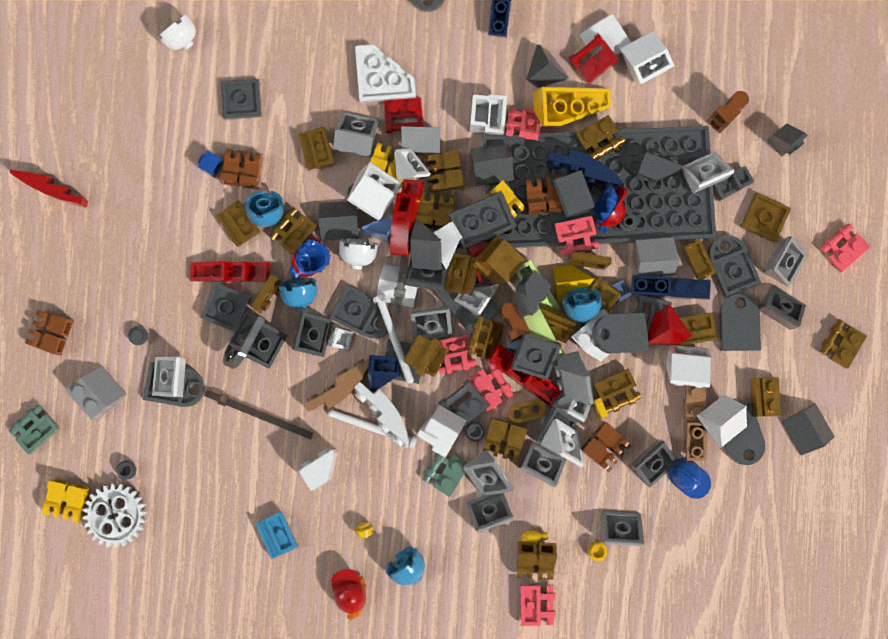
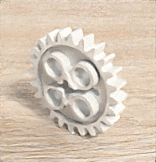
[82,483,148,548]

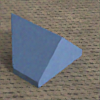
[362,215,393,244]

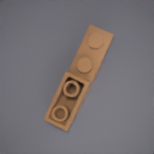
[304,359,369,412]
[683,385,707,461]

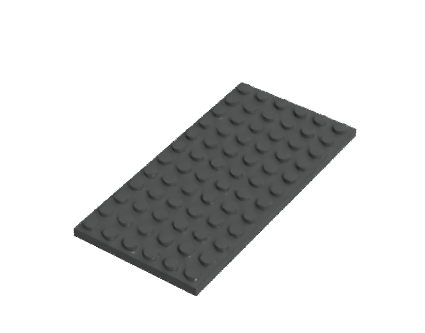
[482,125,717,248]

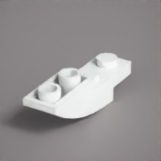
[354,382,409,448]

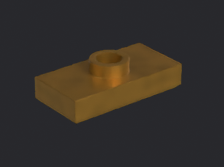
[682,239,717,279]

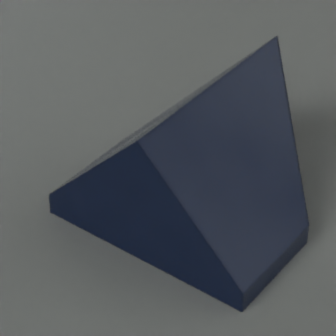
[368,355,400,393]

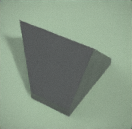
[526,44,569,87]

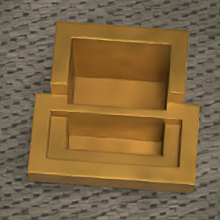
[471,235,525,285]
[403,334,449,377]

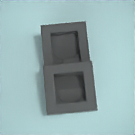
[713,166,755,201]

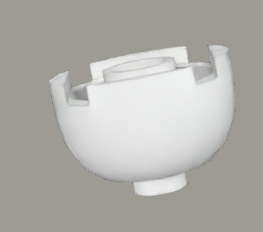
[157,14,196,50]
[339,238,378,269]

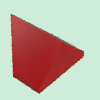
[648,304,692,345]

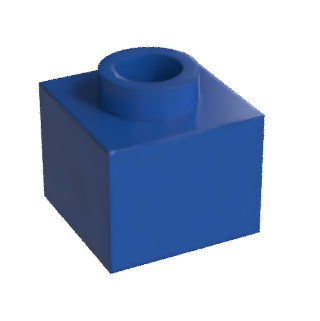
[198,151,224,178]

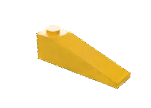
[533,87,611,126]

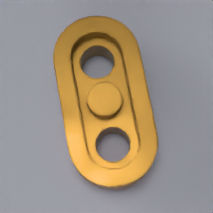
[508,399,546,423]

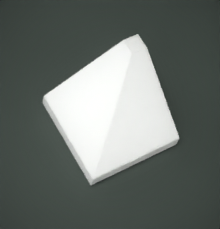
[327,328,353,351]

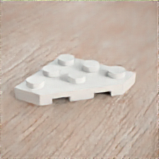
[355,45,416,103]

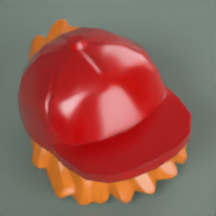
[331,569,367,620]

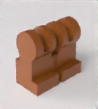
[706,91,749,134]
[219,148,263,190]
[525,174,564,215]
[500,302,530,342]
[25,310,74,356]
[581,421,632,473]

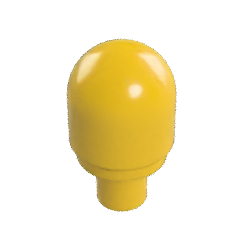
[520,530,548,545]

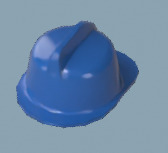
[668,458,711,499]

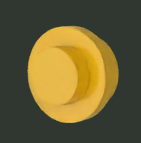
[354,522,373,538]
[588,541,608,561]

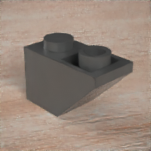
[767,123,808,156]
[635,152,682,184]
[516,270,552,318]

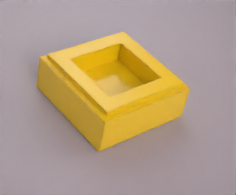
[593,398,608,418]

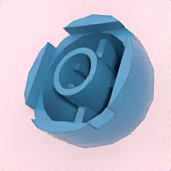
[244,191,283,227]
[278,278,318,310]
[562,287,602,323]
[386,546,425,586]

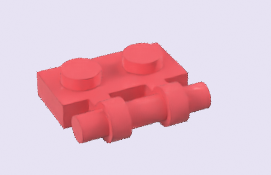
[505,107,540,141]
[554,216,599,257]
[820,223,870,272]
[439,334,477,374]
[467,364,514,412]
[520,584,556,626]

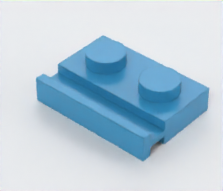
[255,511,298,559]

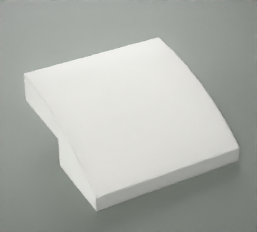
[580,14,631,56]

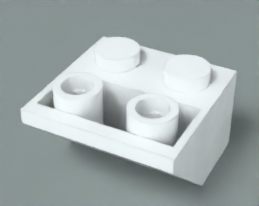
[620,31,674,84]
[347,162,401,221]
[666,345,711,388]
[299,448,338,491]

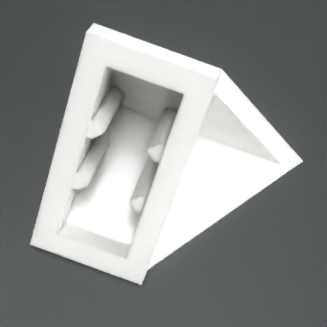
[394,148,431,180]
[434,221,462,270]
[454,285,499,316]
[552,394,594,422]

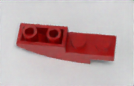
[390,179,424,256]

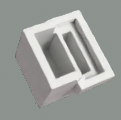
[470,94,507,135]
[417,405,466,457]

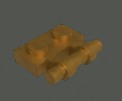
[575,115,625,159]
[269,207,318,254]
[467,316,504,360]
[819,319,867,369]
[593,368,642,413]

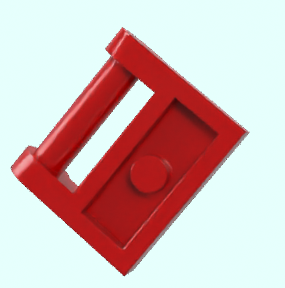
[569,33,619,84]
[384,97,424,134]

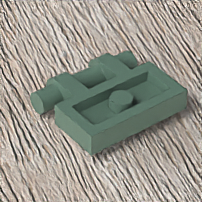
[9,404,60,455]
[422,453,468,497]

